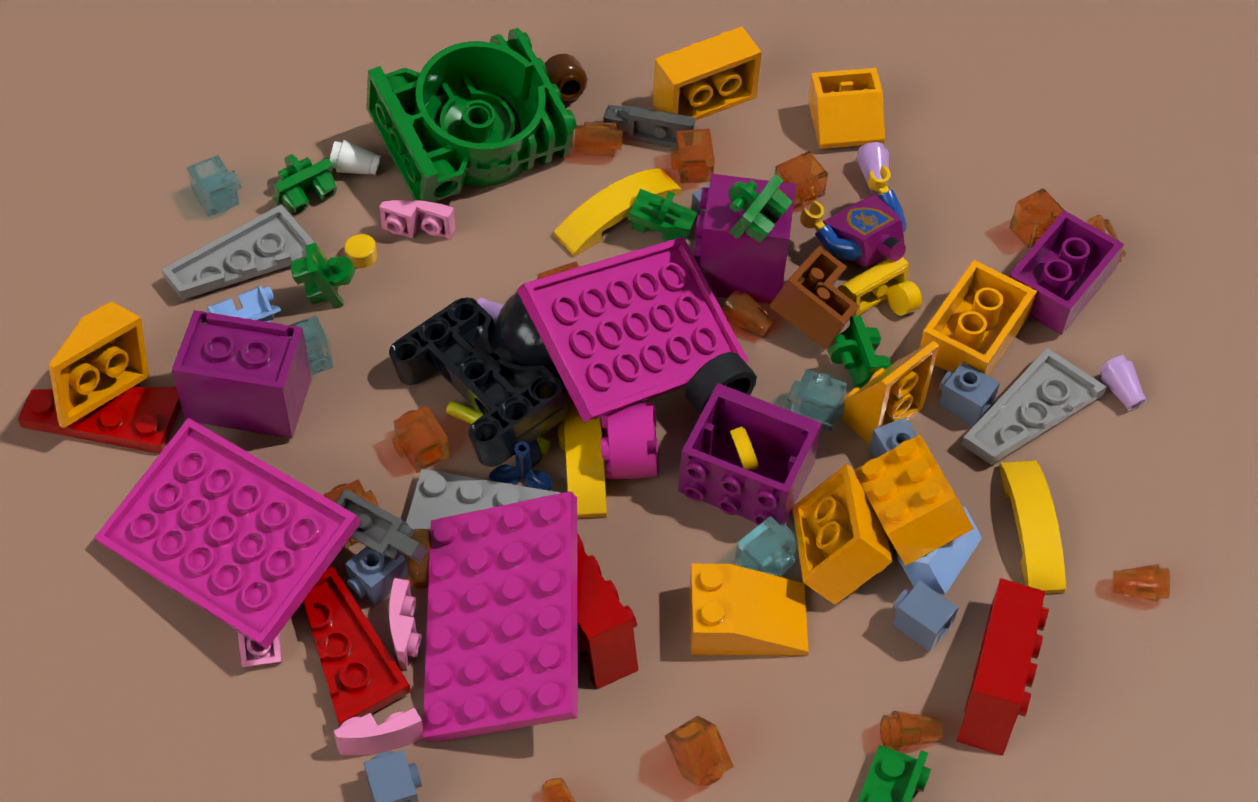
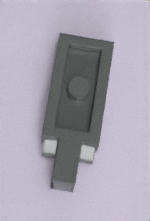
[603,105,696,151]
[336,489,428,563]

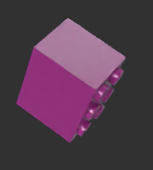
[694,174,796,304]
[172,310,312,438]
[678,383,822,532]

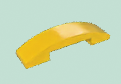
[554,168,682,257]
[563,391,607,519]
[999,460,1066,594]

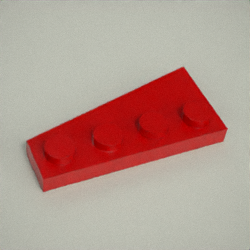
[18,387,181,454]
[303,567,411,727]

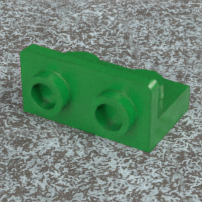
[858,744,931,802]

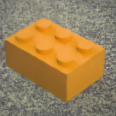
[653,26,762,121]
[919,260,1037,376]
[854,434,974,566]

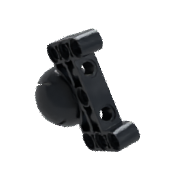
[389,292,570,467]

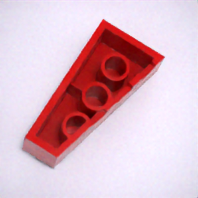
[577,533,639,690]
[956,578,1049,756]

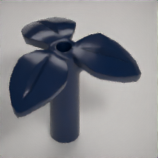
[488,439,553,491]

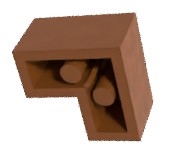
[770,245,860,350]

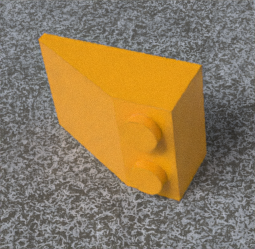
[48,301,149,428]
[842,341,939,445]
[792,463,892,605]
[689,563,809,656]

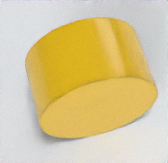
[344,234,378,268]
[887,281,922,316]

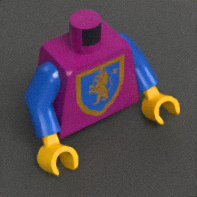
[800,165,907,267]

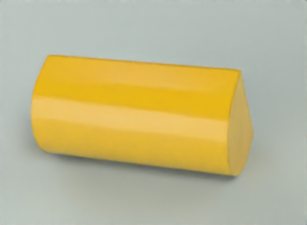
[837,257,909,316]

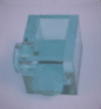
[187,155,241,217]
[289,315,333,375]
[788,369,848,431]
[735,516,797,575]

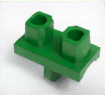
[272,154,337,215]
[728,174,793,243]
[627,188,697,242]
[291,242,355,308]
[828,316,891,389]

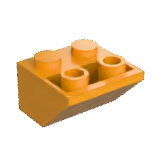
[808,68,885,149]

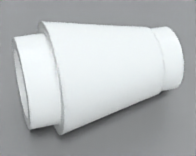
[330,140,381,175]

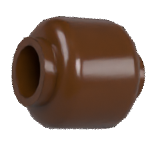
[544,53,588,102]

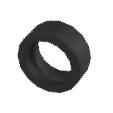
[685,352,757,415]

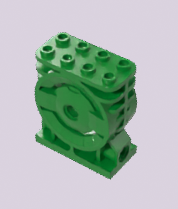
[366,28,577,203]

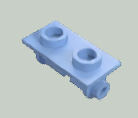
[205,285,281,323]

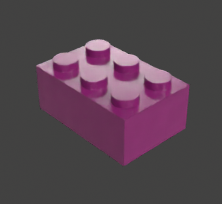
[1008,210,1124,335]

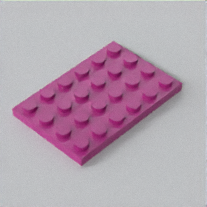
[517,237,748,423]
[94,418,361,650]
[423,491,578,743]

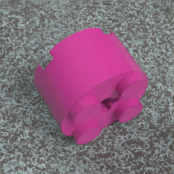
[601,403,659,480]

